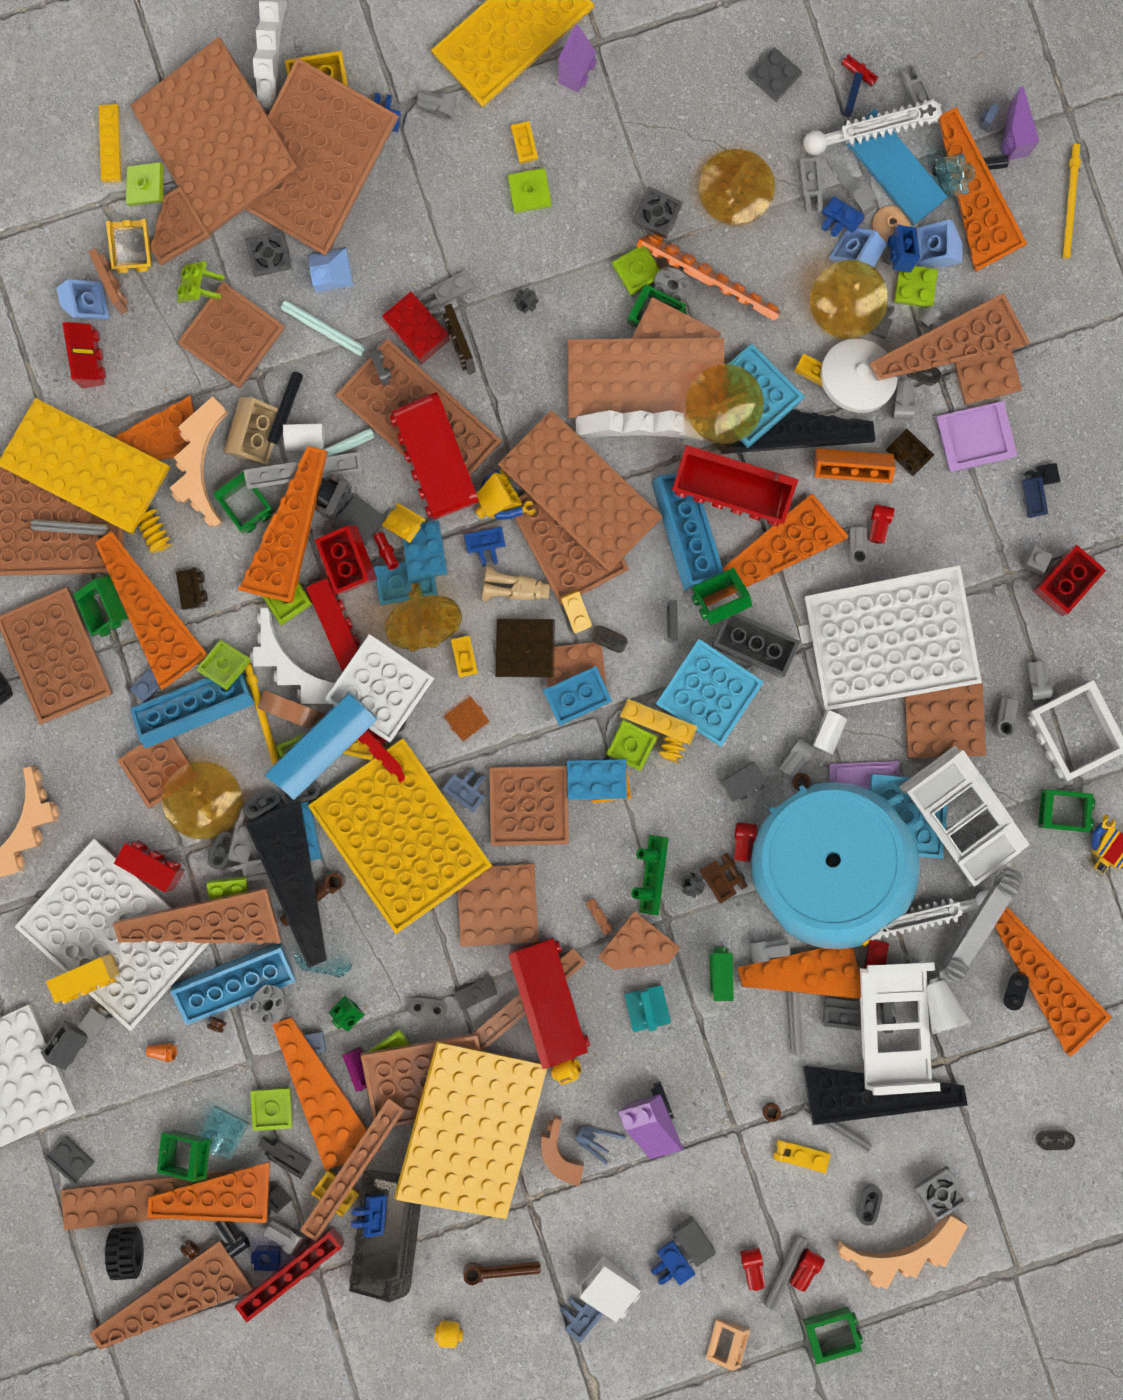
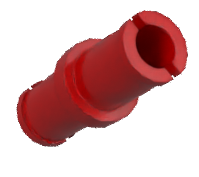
[841,54,879,87]
[373,532,399,570]

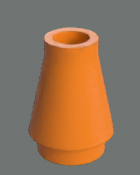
[146,1043,177,1063]

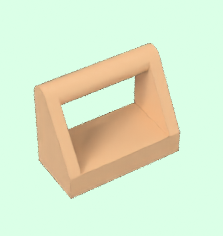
[706,1319,750,1371]

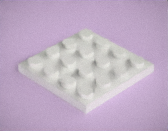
[325,634,434,742]

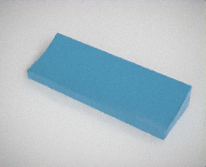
[844,109,948,226]
[652,473,724,591]
[130,672,255,748]
[264,691,378,800]
[170,942,296,1025]

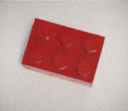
[382,291,450,365]
[315,525,377,594]
[1033,545,1106,616]
[113,840,185,892]

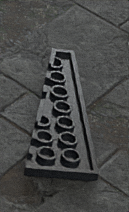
[717,409,876,454]
[246,800,327,968]
[802,1066,968,1126]

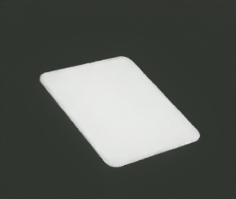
[798,624,813,644]

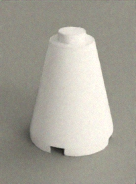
[927,977,971,1034]

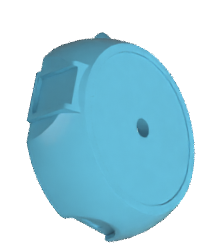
[751,782,925,949]

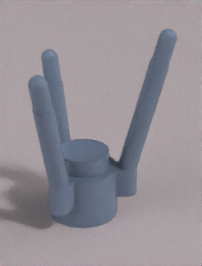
[575,1125,626,1164]

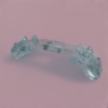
[295,953,352,978]

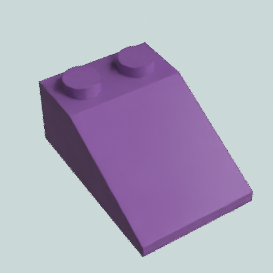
[558,25,597,93]
[1001,86,1039,161]
[618,1094,683,1159]

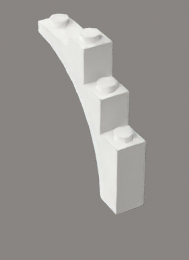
[253,0,287,113]
[576,410,704,441]
[250,608,335,705]

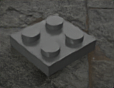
[748,47,802,102]

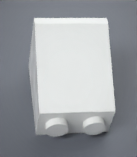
[579,1255,641,1322]

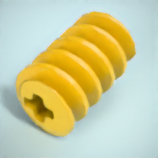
[138,509,173,553]
[658,737,686,764]

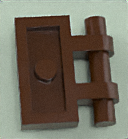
[699,853,748,904]

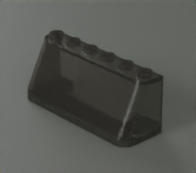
[349,1170,421,1303]

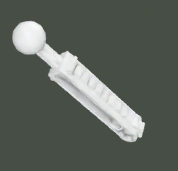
[803,99,942,155]
[870,889,990,940]

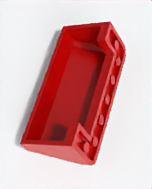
[389,392,479,521]
[672,444,799,526]

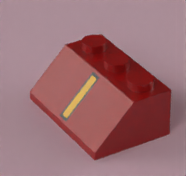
[62,322,107,389]

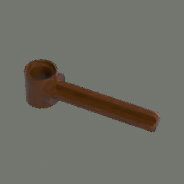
[280,871,346,926]
[463,1262,541,1286]

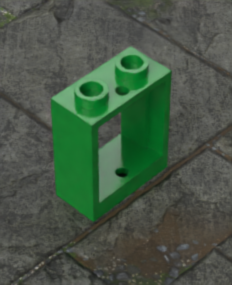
[627,284,687,328]
[213,471,274,534]
[691,567,753,626]
[73,576,128,637]
[1038,789,1095,833]
[709,946,734,1001]
[157,1130,211,1182]
[803,1307,864,1364]

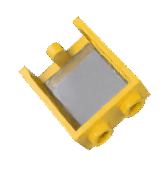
[106,219,153,273]

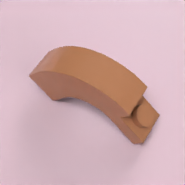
[258,690,325,729]
[541,1115,584,1186]

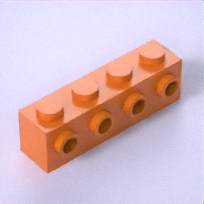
[813,448,895,483]

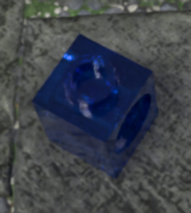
[251,1245,281,1271]

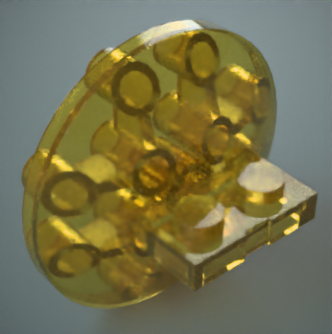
[698,149,775,226]
[810,259,888,339]
[685,364,764,444]
[384,583,462,652]
[162,761,242,839]

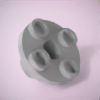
[654,266,692,302]
[248,985,288,1026]

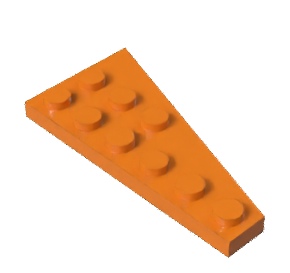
[114,395,195,461]
[737,948,861,999]
[147,1161,271,1223]

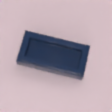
[843,72,863,117]
[1021,476,1048,518]

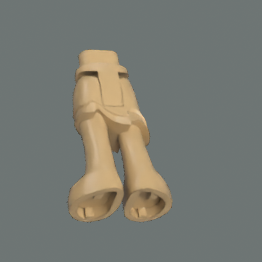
[482,565,550,602]

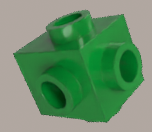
[329,996,365,1032]

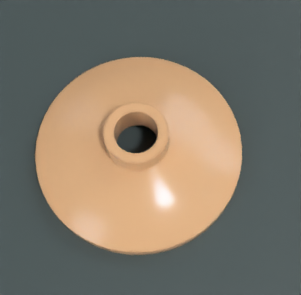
[872,206,910,243]

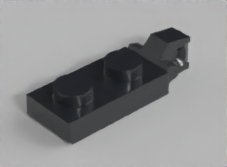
[258,1136,312,1179]

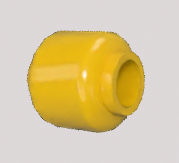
[551,1058,582,1085]
[434,1320,463,1348]

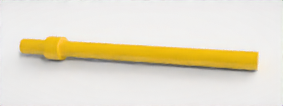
[1062,144,1081,259]
[245,662,279,765]

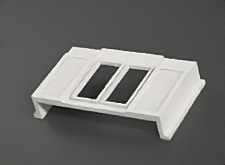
[899,745,1030,887]
[860,962,940,1095]

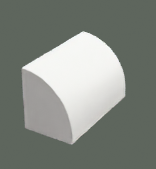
[283,424,325,451]
[811,710,847,755]

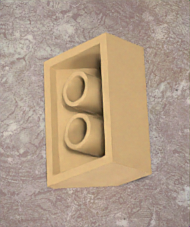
[224,397,279,466]

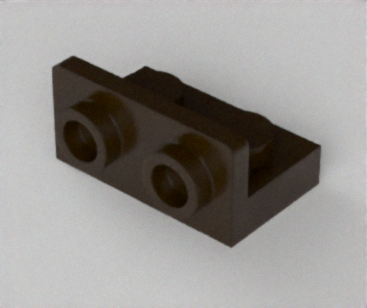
[886,428,934,476]
[176,567,208,611]

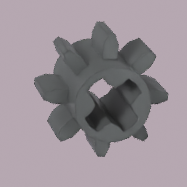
[513,288,539,314]
[680,872,706,898]

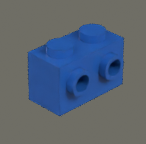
[888,225,920,273]

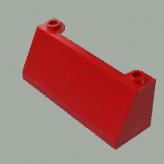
[508,937,590,1069]

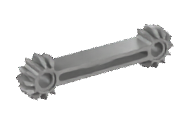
[939,867,1023,984]

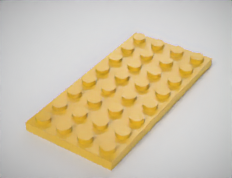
[431,0,595,108]
[0,398,171,535]

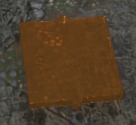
[444,696,490,742]

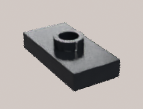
[454,976,498,1011]

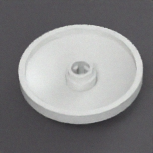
[820,339,897,413]

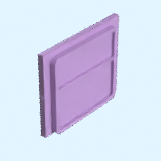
[936,401,1018,472]
[829,761,900,789]

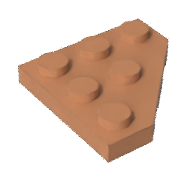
[150,186,211,266]
[598,911,681,970]

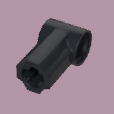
[214,1221,251,1258]

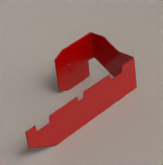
[358,728,405,783]

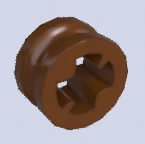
[792,773,810,790]
[207,1017,227,1033]
[763,1102,781,1122]
[180,1240,200,1260]

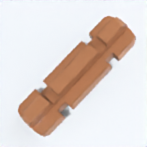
[586,898,613,934]

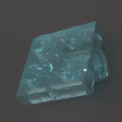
[935,154,975,197]
[199,1106,249,1160]

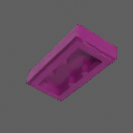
[342,1047,367,1092]

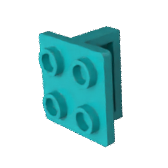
[624,985,671,1032]

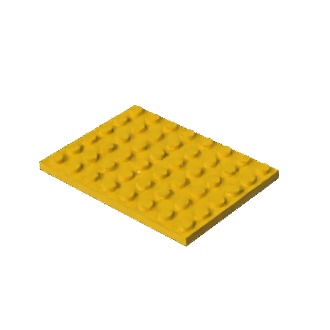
[308,738,493,934]
[394,1041,547,1219]

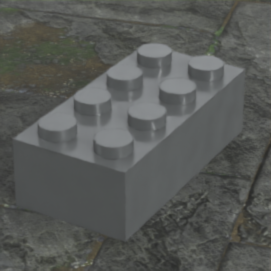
[711,613,800,678]

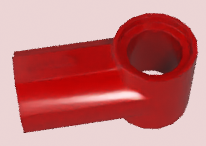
[868,503,895,544]
[733,822,757,862]
[740,1248,766,1291]
[790,1248,825,1292]

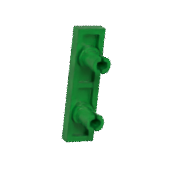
[631,835,669,915]

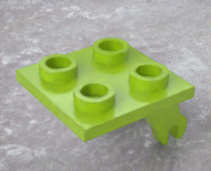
[177,261,225,303]

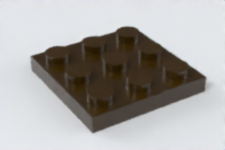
[443,304,476,375]
[495,619,555,678]

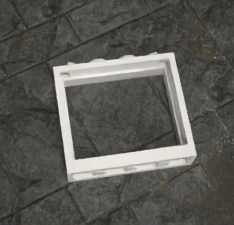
[1026,680,1123,781]

